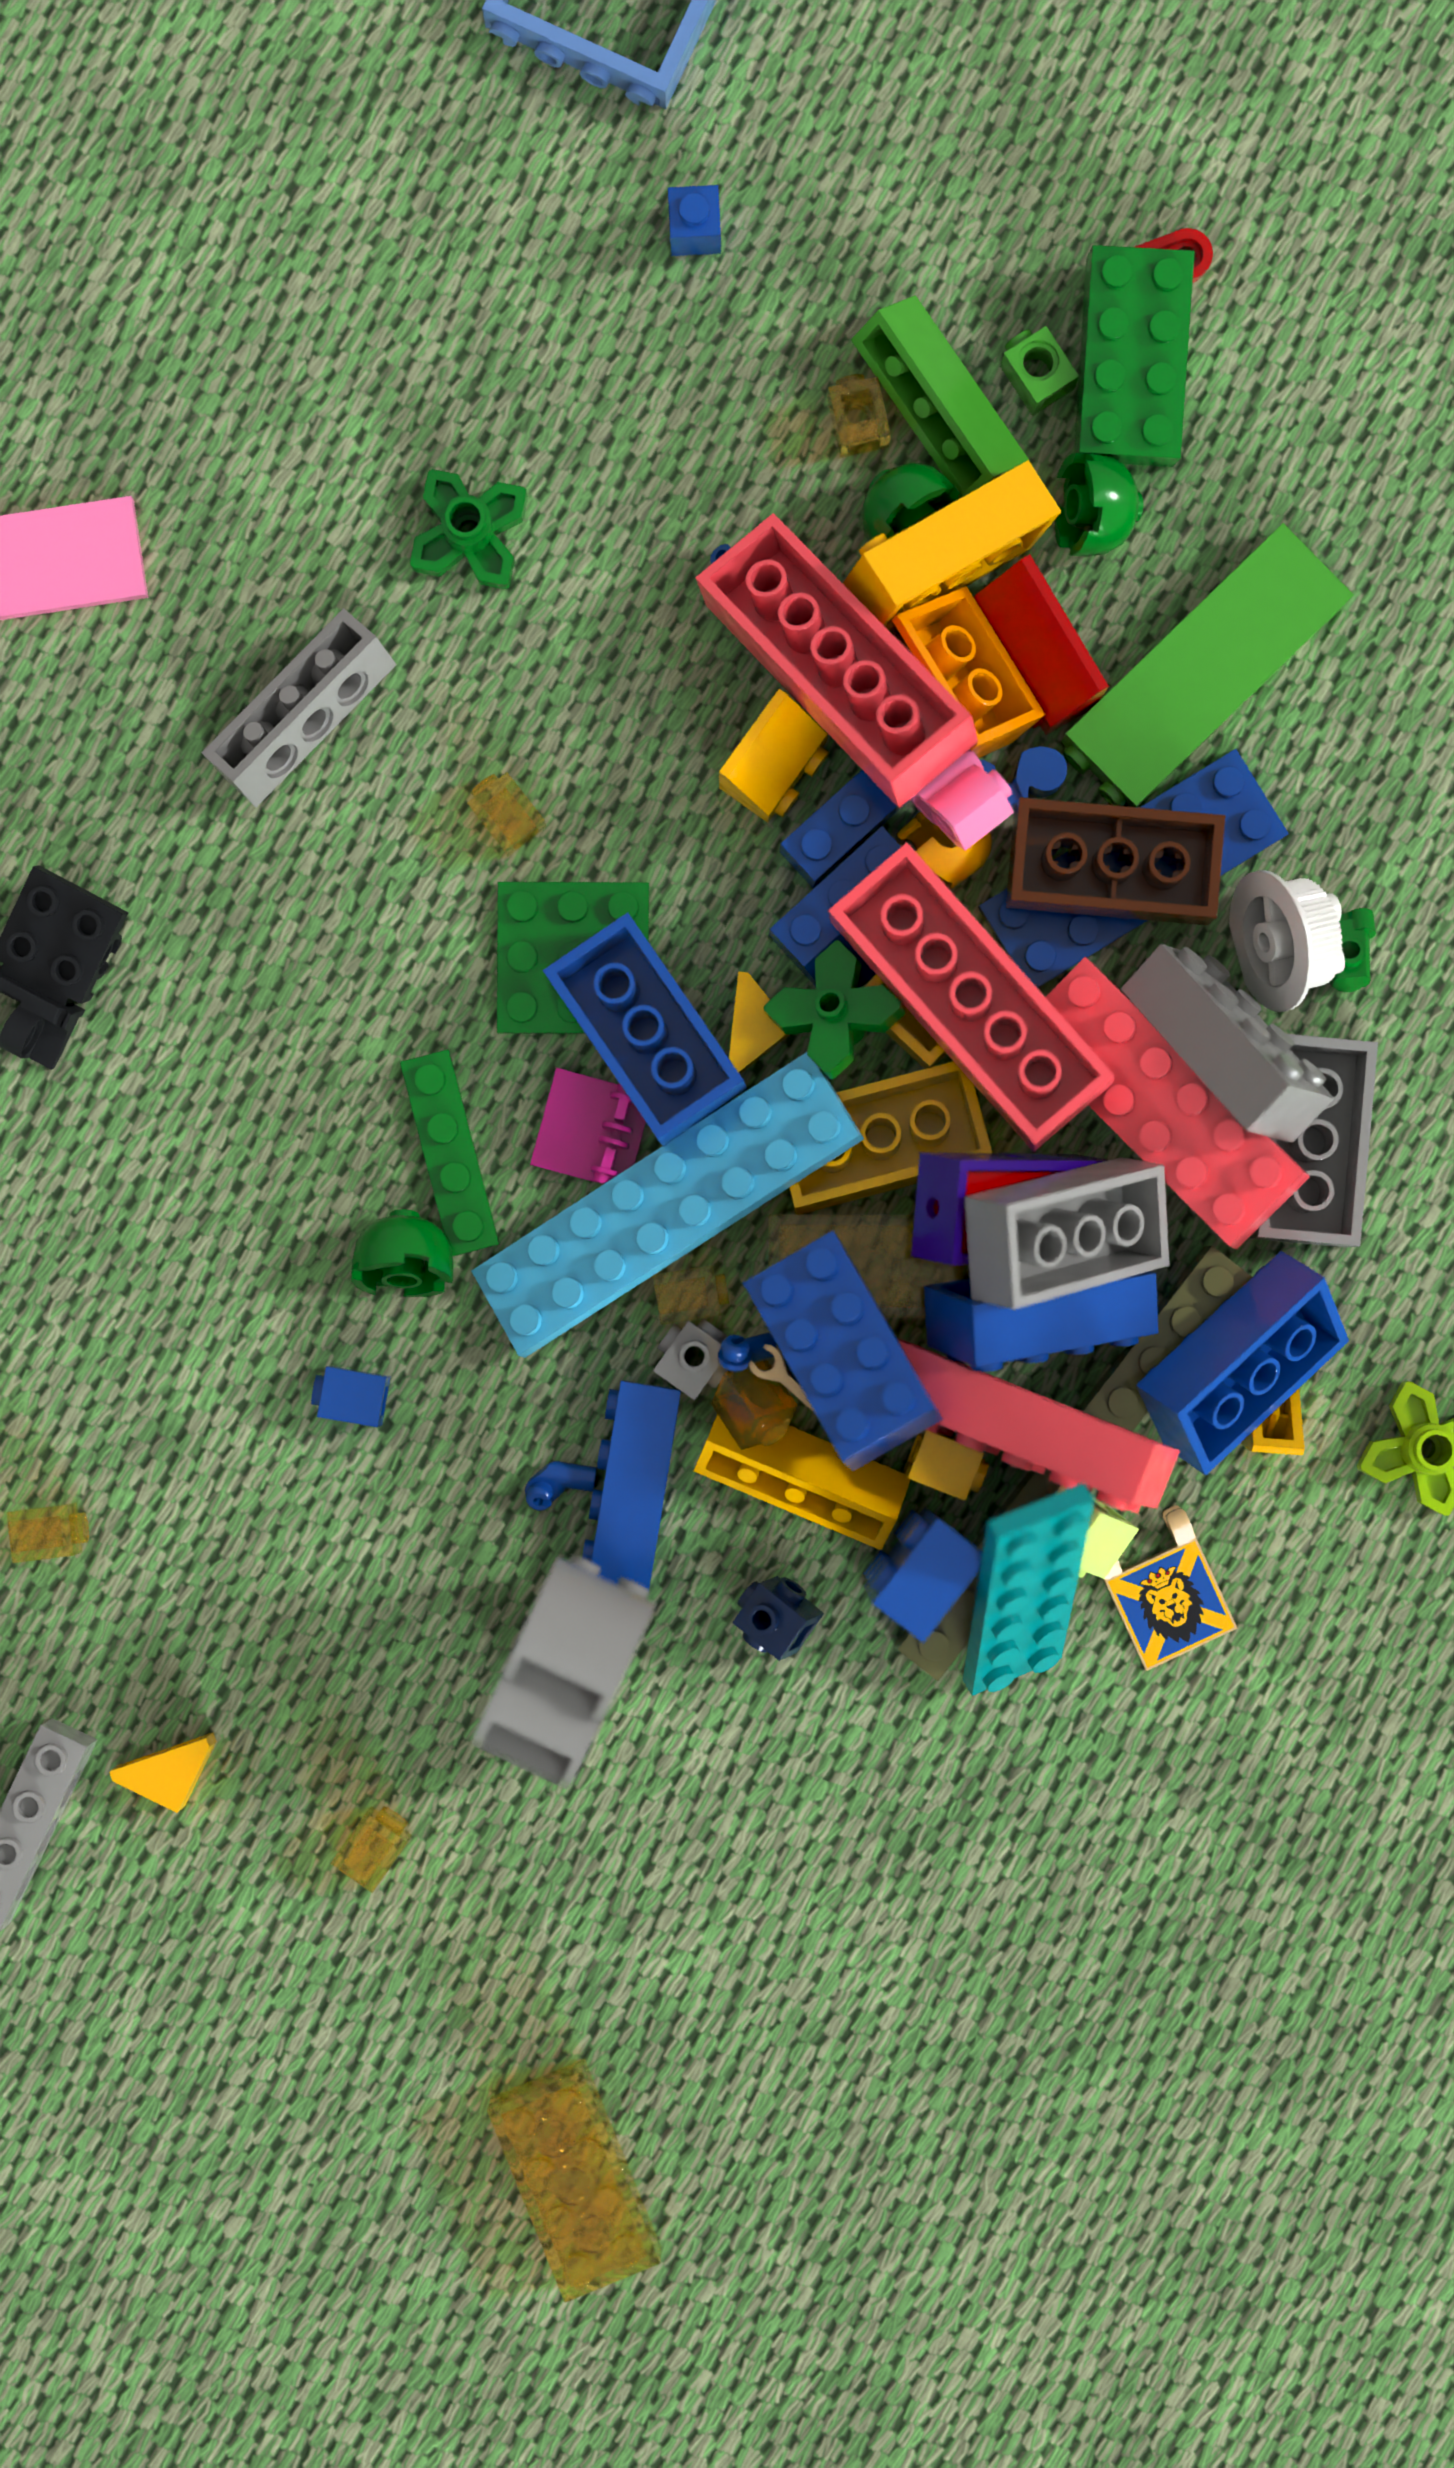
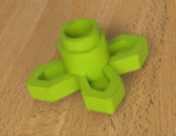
[1357,1381,1454,1516]

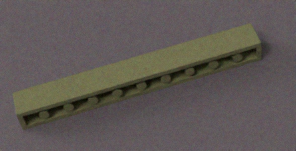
[895,1246,1252,1681]

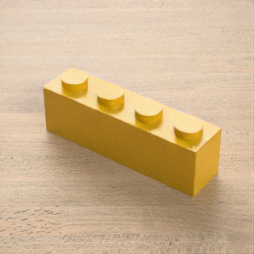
[693,1398,910,1550]

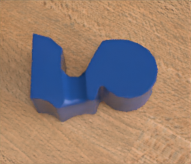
[980,746,1067,809]

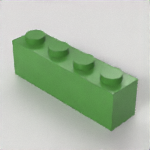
[851,295,1030,497]

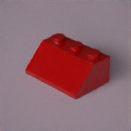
[973,554,1109,735]

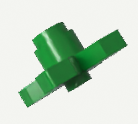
[410,469,528,590]
[764,941,905,1080]

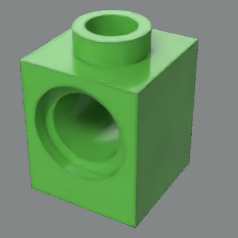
[1000,326,1079,416]

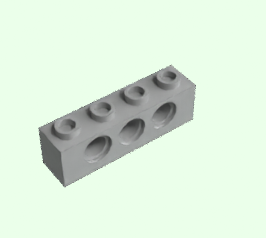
[201,608,397,807]
[0,1718,98,1932]

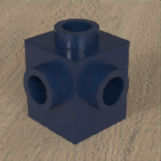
[732,1576,824,1661]

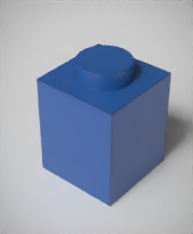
[668,185,721,256]
[311,1366,391,1427]

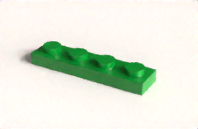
[400,1049,500,1257]

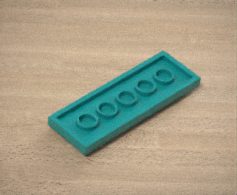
[963,1483,1095,1696]

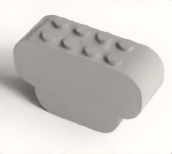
[472,1555,657,1790]

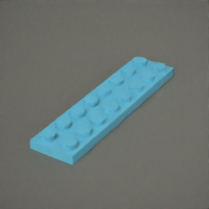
[471,1052,864,1358]

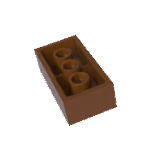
[1006,797,1226,925]

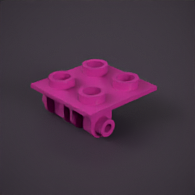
[530,1068,646,1184]

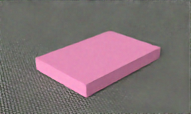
[0,496,148,620]

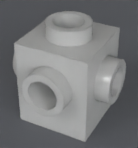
[653,1319,728,1400]

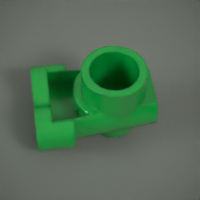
[1329,908,1376,992]

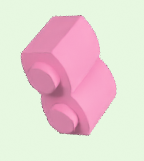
[910,749,1014,851]

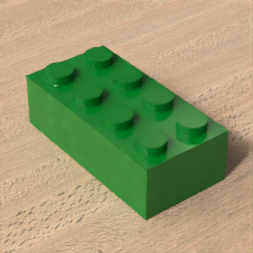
[1074,245,1195,467]

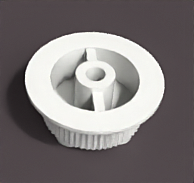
[1229,870,1345,1012]

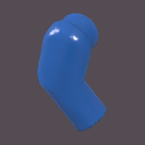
[718,1333,777,1372]
[525,1461,597,1511]

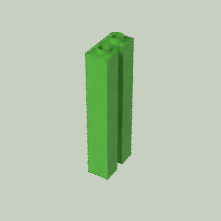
[1061,523,1354,807]

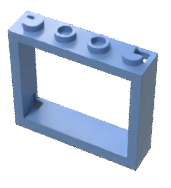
[482,0,717,109]

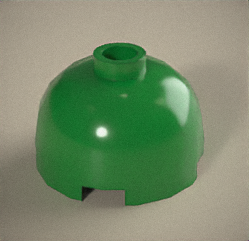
[1055,452,1143,556]
[861,463,963,541]
[351,1209,453,1297]

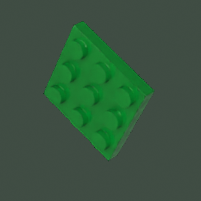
[497,882,649,1034]

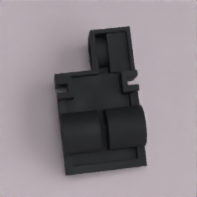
[0,865,129,1070]

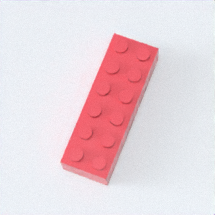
[695,513,978,808]
[828,843,1115,1152]
[1045,957,1311,1249]
[897,1338,1180,1513]

